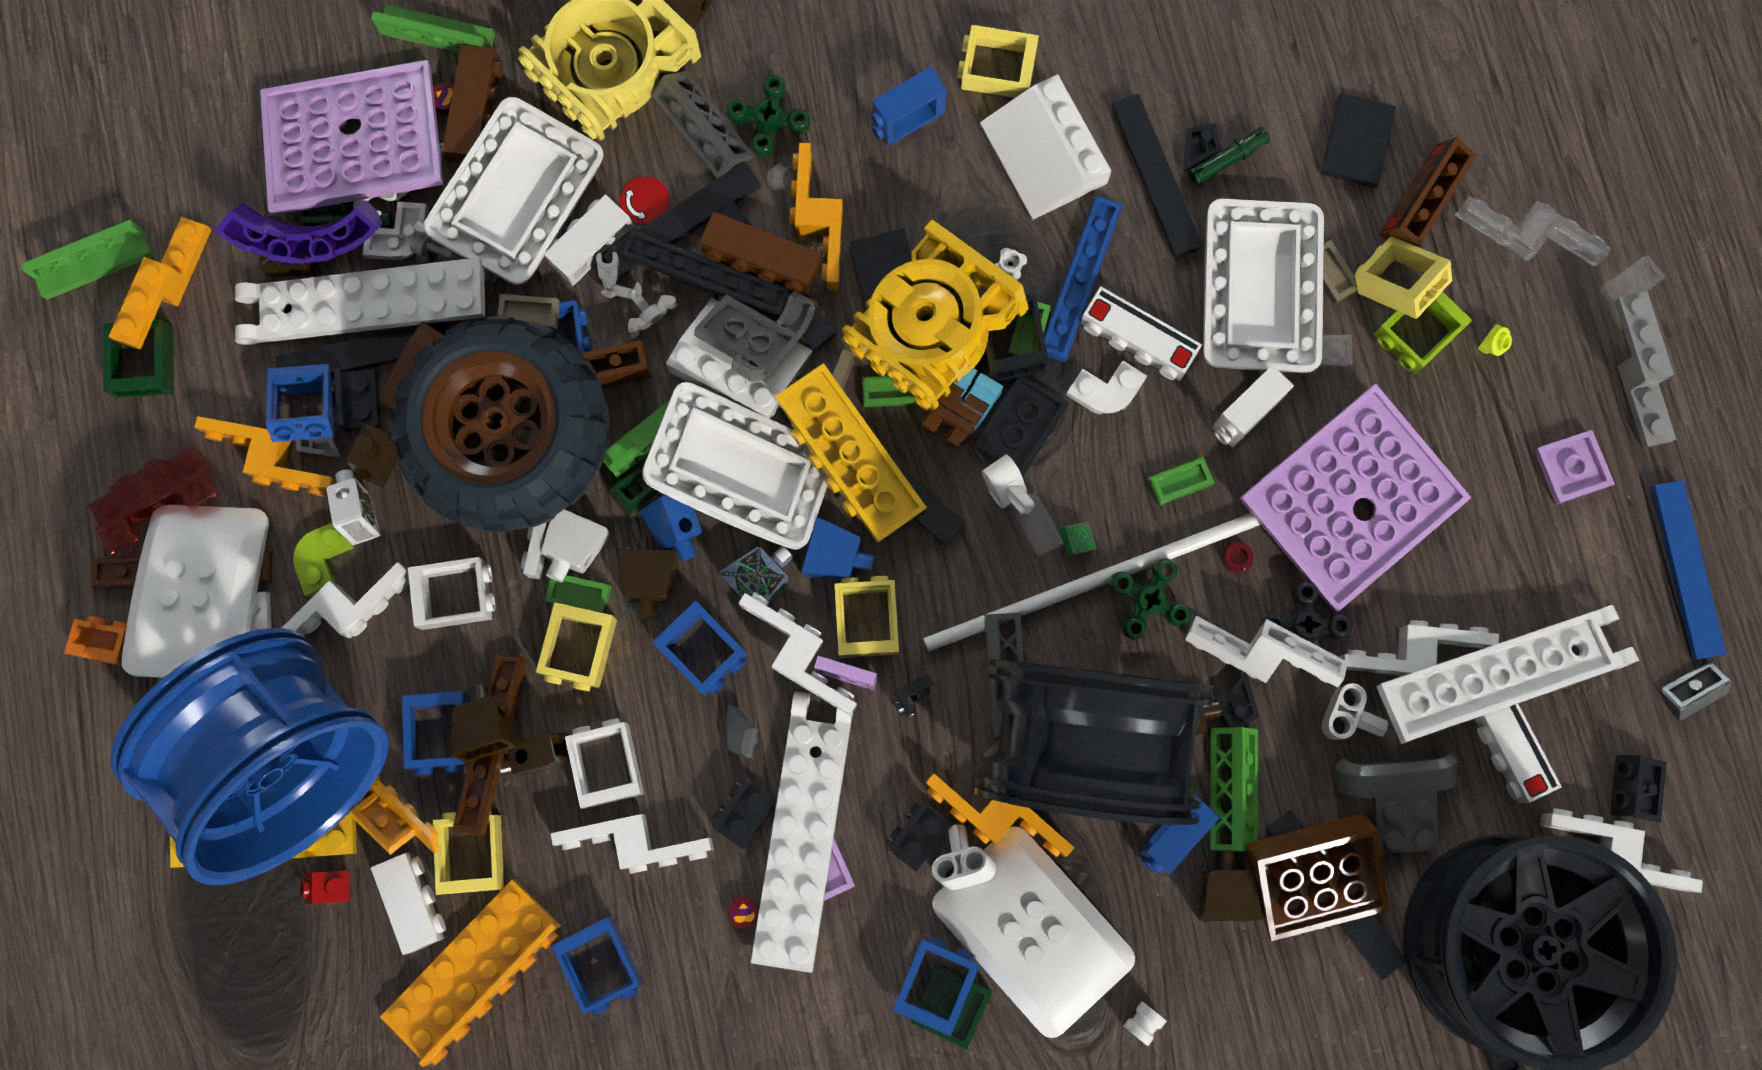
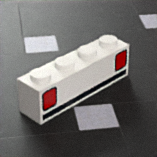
[1080,287,1202,381]
[1475,704,1562,804]

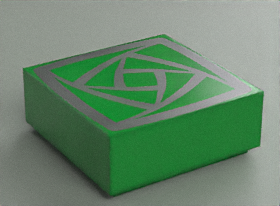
[1060,522,1097,557]

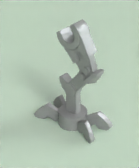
[405,220,498,283]
[596,252,678,339]

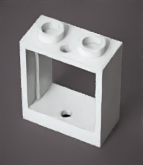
[1212,365,1294,448]
[408,557,496,630]
[565,718,644,809]

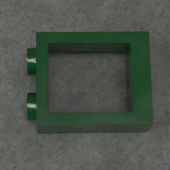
[103,317,174,399]

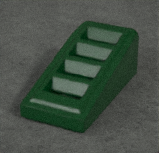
[610,463,659,516]

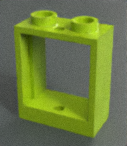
[1373,292,1472,375]

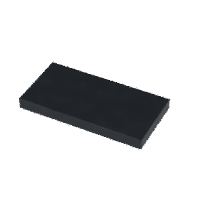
[849,228,929,345]

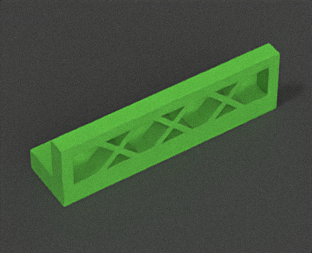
[371,4,495,53]
[21,220,154,300]
[603,400,670,480]
[1210,727,1258,851]

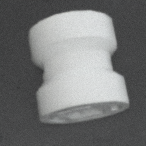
[1123,1001,1167,1046]

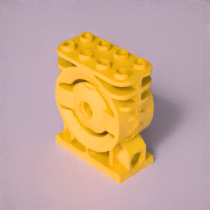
[842,220,1029,411]

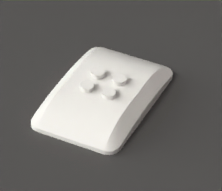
[424,97,603,285]
[1203,199,1324,373]
[642,382,828,550]
[122,505,269,678]
[932,827,1135,1038]

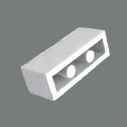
[544,194,634,286]
[371,853,446,955]

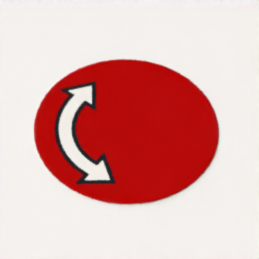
[620,177,669,224]

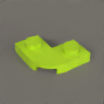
[293,523,354,597]

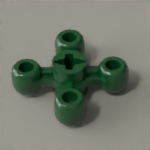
[727,75,811,159]
[1108,558,1191,640]

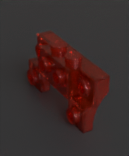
[88,446,219,555]

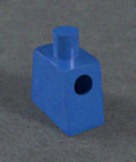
[640,495,702,562]
[801,518,875,580]

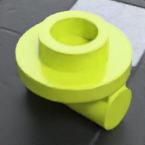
[1478,324,1512,356]

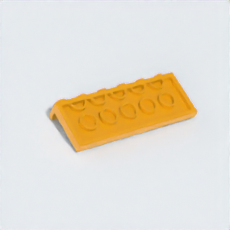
[380,879,561,1067]

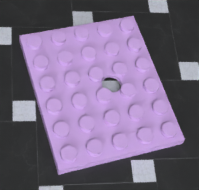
[260,60,444,216]
[1239,384,1471,612]

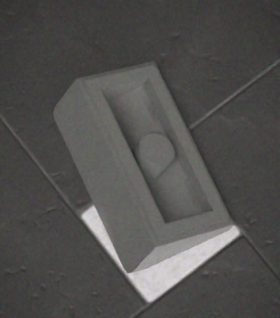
[1659,661,1732,721]

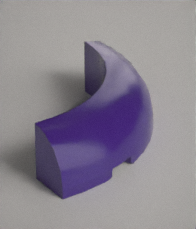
[214,200,382,263]

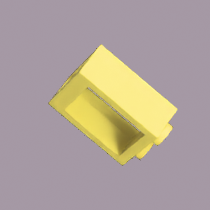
[957,25,1039,98]
[1355,236,1452,319]
[835,576,899,659]
[536,602,617,692]
[433,811,504,895]

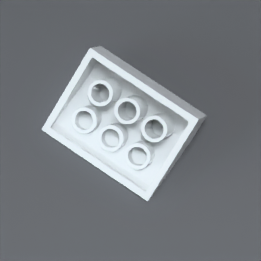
[980,74,1111,220]
[666,298,813,420]

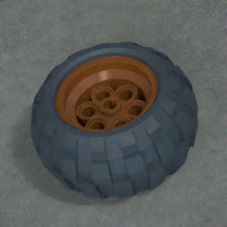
[391,316,610,532]

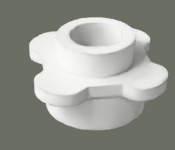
[995,248,1027,280]

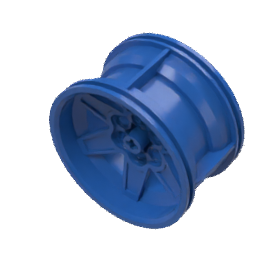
[110,628,389,885]

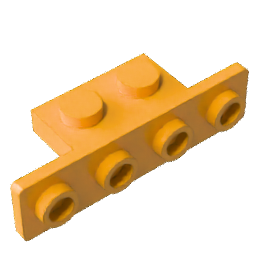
[350,775,439,855]

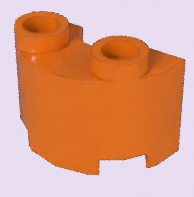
[64,616,127,665]

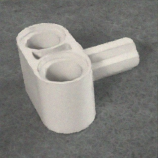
[981,454,1035,514]
[1321,683,1388,741]
[932,825,996,890]

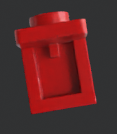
[300,871,349,904]

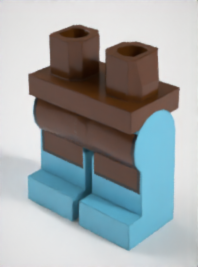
[921,368,1003,450]

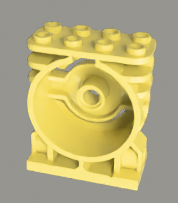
[518,0,701,141]

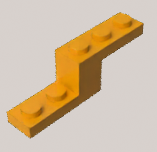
[790,143,843,291]
[109,217,212,349]
[194,416,337,497]
[925,773,1075,857]

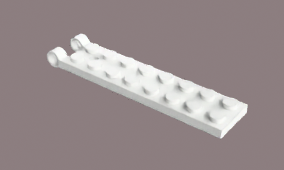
[235,258,485,345]
[1376,605,1640,744]
[751,691,855,973]

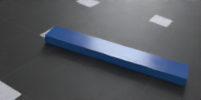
[1044,195,1123,363]
[1651,480,1727,660]

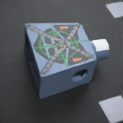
[719,545,794,607]

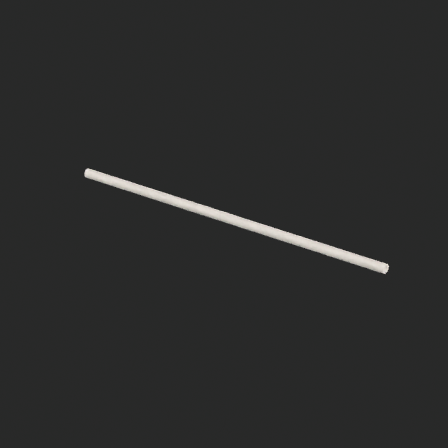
[923,513,1261,652]

